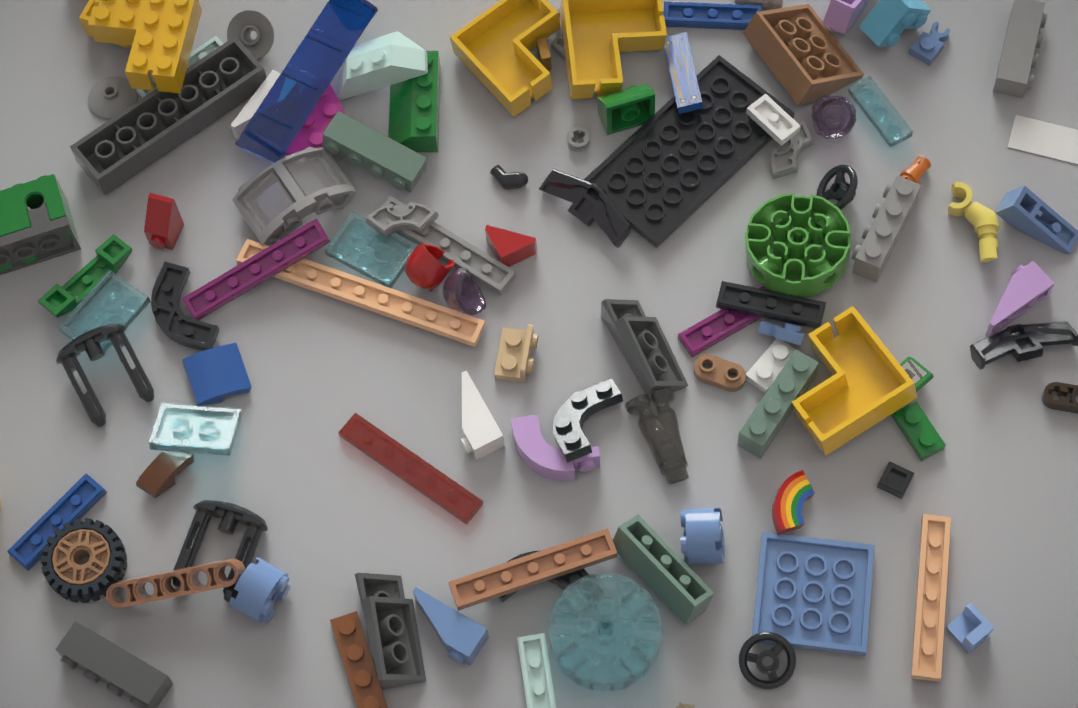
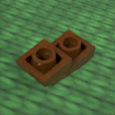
[136,442,194,498]

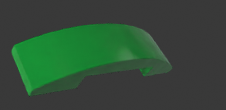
[38,234,133,318]

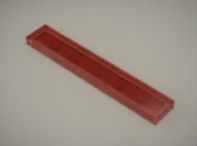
[338,413,483,525]

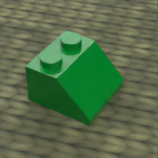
[597,84,655,135]

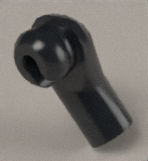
[490,165,528,190]

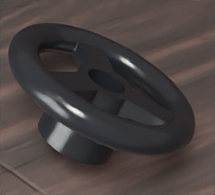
[816,165,858,210]
[739,632,796,689]

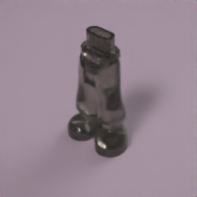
[625,388,689,484]

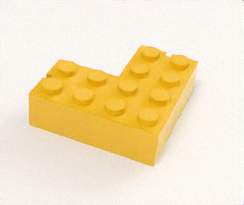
[88,0,202,94]
[450,0,561,117]
[560,0,667,99]
[792,306,917,456]

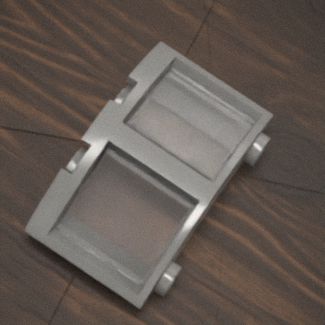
[232,147,356,245]

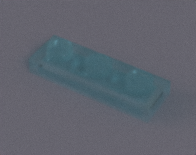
[848,76,913,148]

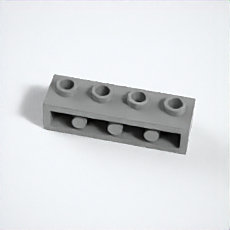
[851,175,921,282]

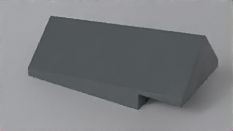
[601,299,688,402]
[355,573,426,690]

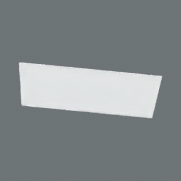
[1008,115,1078,164]

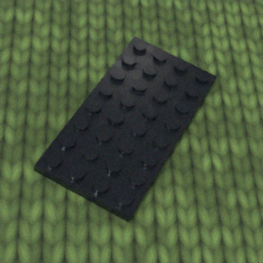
[584,55,794,248]

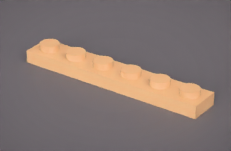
[911,514,951,682]

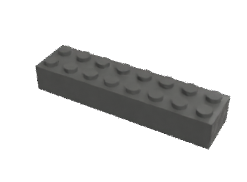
[70,36,267,195]

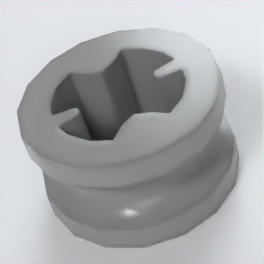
[567,127,590,152]

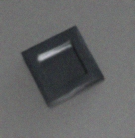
[877,461,914,499]

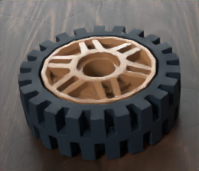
[41,518,127,603]

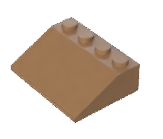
[743,4,864,105]

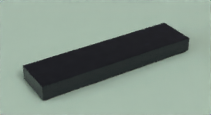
[716,281,826,329]

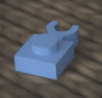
[909,22,950,66]
[758,320,806,346]

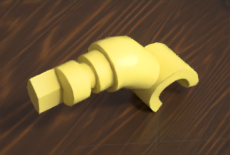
[948,182,1000,262]

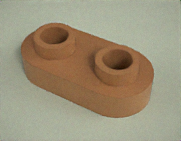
[694,354,746,392]

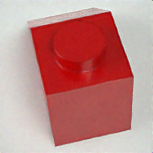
[144,193,184,250]

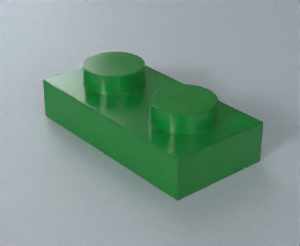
[892,401,946,461]

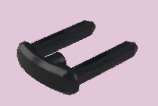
[56,323,154,427]
[172,500,268,602]

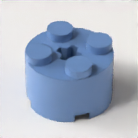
[680,507,725,565]
[229,557,291,624]

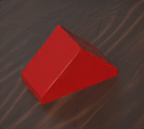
[485,225,537,267]

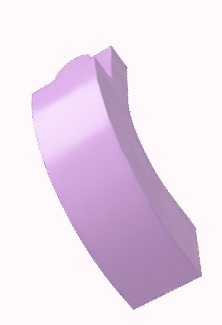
[511,415,600,481]

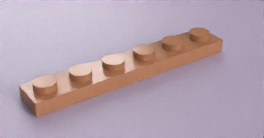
[448,528,618,611]

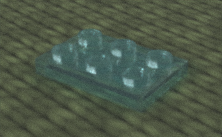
[325,211,418,288]
[58,270,151,359]
[149,403,242,456]

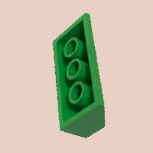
[388,51,441,152]

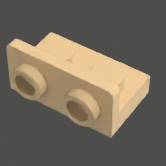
[494,324,538,383]

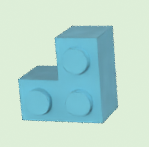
[859,0,932,48]

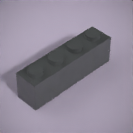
[55,621,173,708]

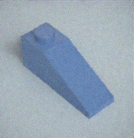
[995,186,1078,254]
[413,587,489,665]

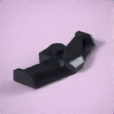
[539,168,631,248]
[970,321,1078,370]

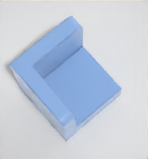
[946,603,994,654]

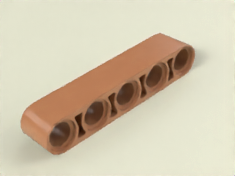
[106,559,245,608]

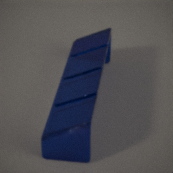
[235,0,378,163]

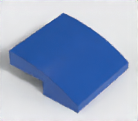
[182,343,252,406]

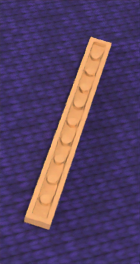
[236,239,486,348]

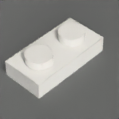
[746,94,801,146]
[745,339,796,394]

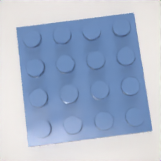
[752,532,874,656]

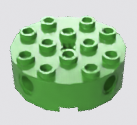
[745,193,851,297]

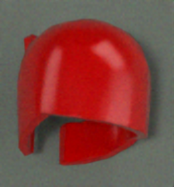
[405,243,455,292]

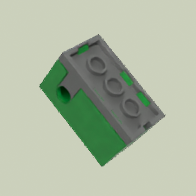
[0,174,81,275]

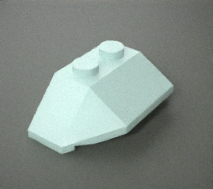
[338,31,428,101]

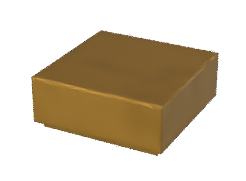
[536,37,552,71]

